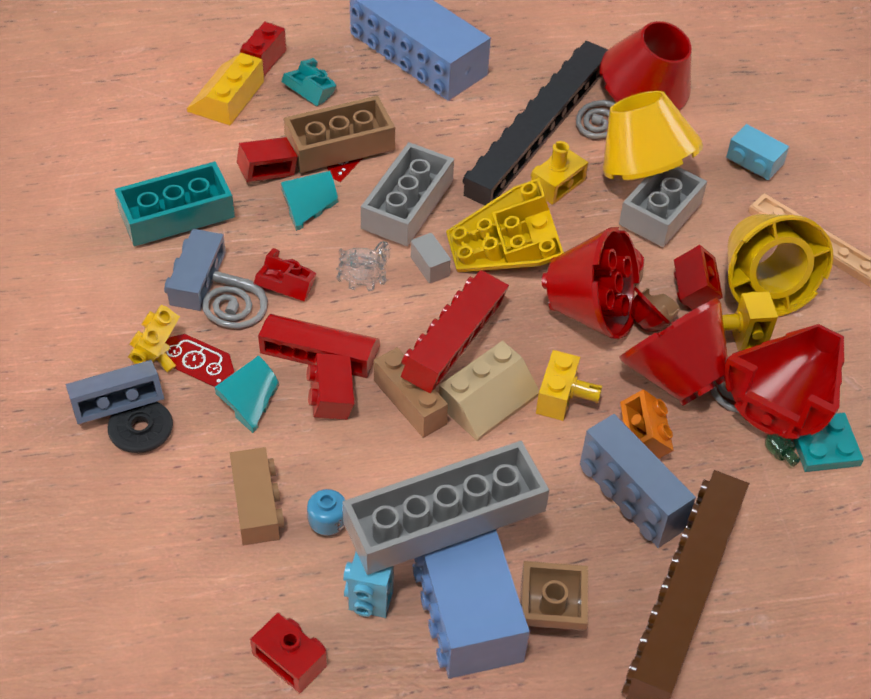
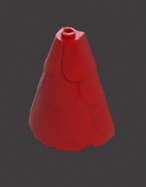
[725,324,845,439]

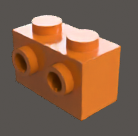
[620,389,674,459]

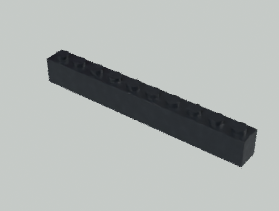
[462,40,608,206]

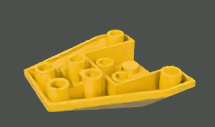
[446,178,564,272]

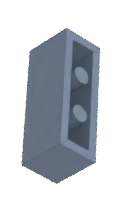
[164,229,226,311]
[65,360,164,424]

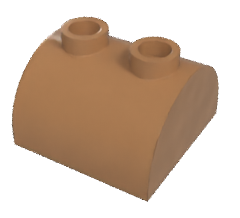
[520,561,588,631]

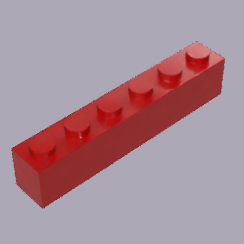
[400,270,509,393]

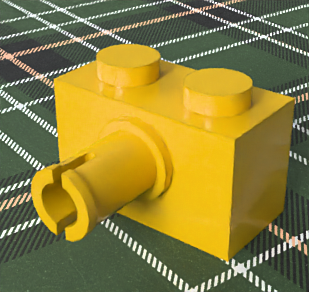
[531,141,588,205]
[723,291,778,351]
[536,350,603,421]

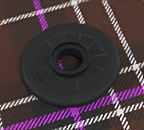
[107,402,173,453]

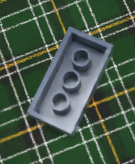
[580,414,696,548]

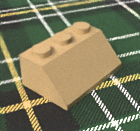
[439,341,539,441]

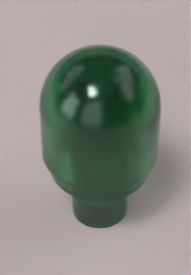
[765,434,801,467]

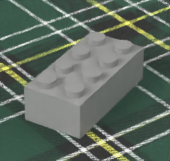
[361,142,454,246]

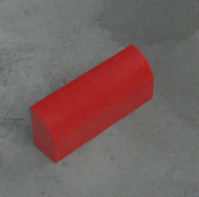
[258,314,380,378]

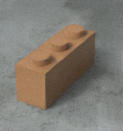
[374,347,448,438]
[230,447,284,546]

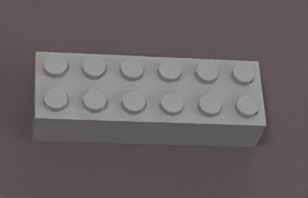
[343,440,549,575]

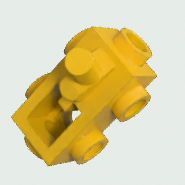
[128,304,180,373]

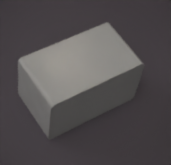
[411,233,451,283]

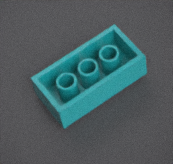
[114,161,235,246]

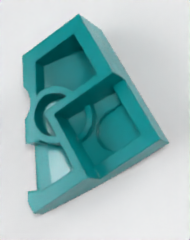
[281,58,337,106]
[281,171,338,231]
[215,355,279,433]

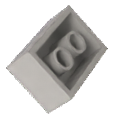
[619,167,707,247]

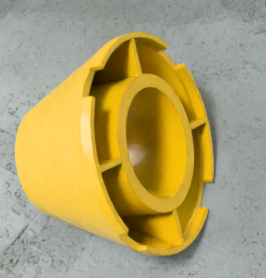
[603,91,703,180]
[728,214,833,316]

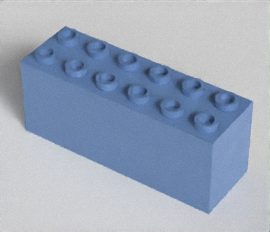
[350,0,491,101]
[412,529,530,679]

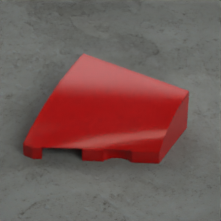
[253,248,317,302]

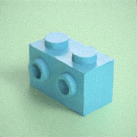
[726,124,789,180]
[343,552,394,618]

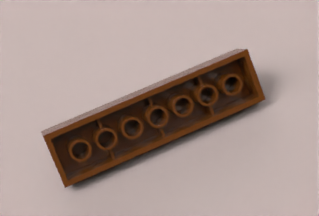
[621,470,750,699]

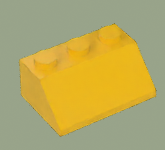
[187,53,264,126]

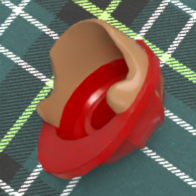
[631,286,680,331]

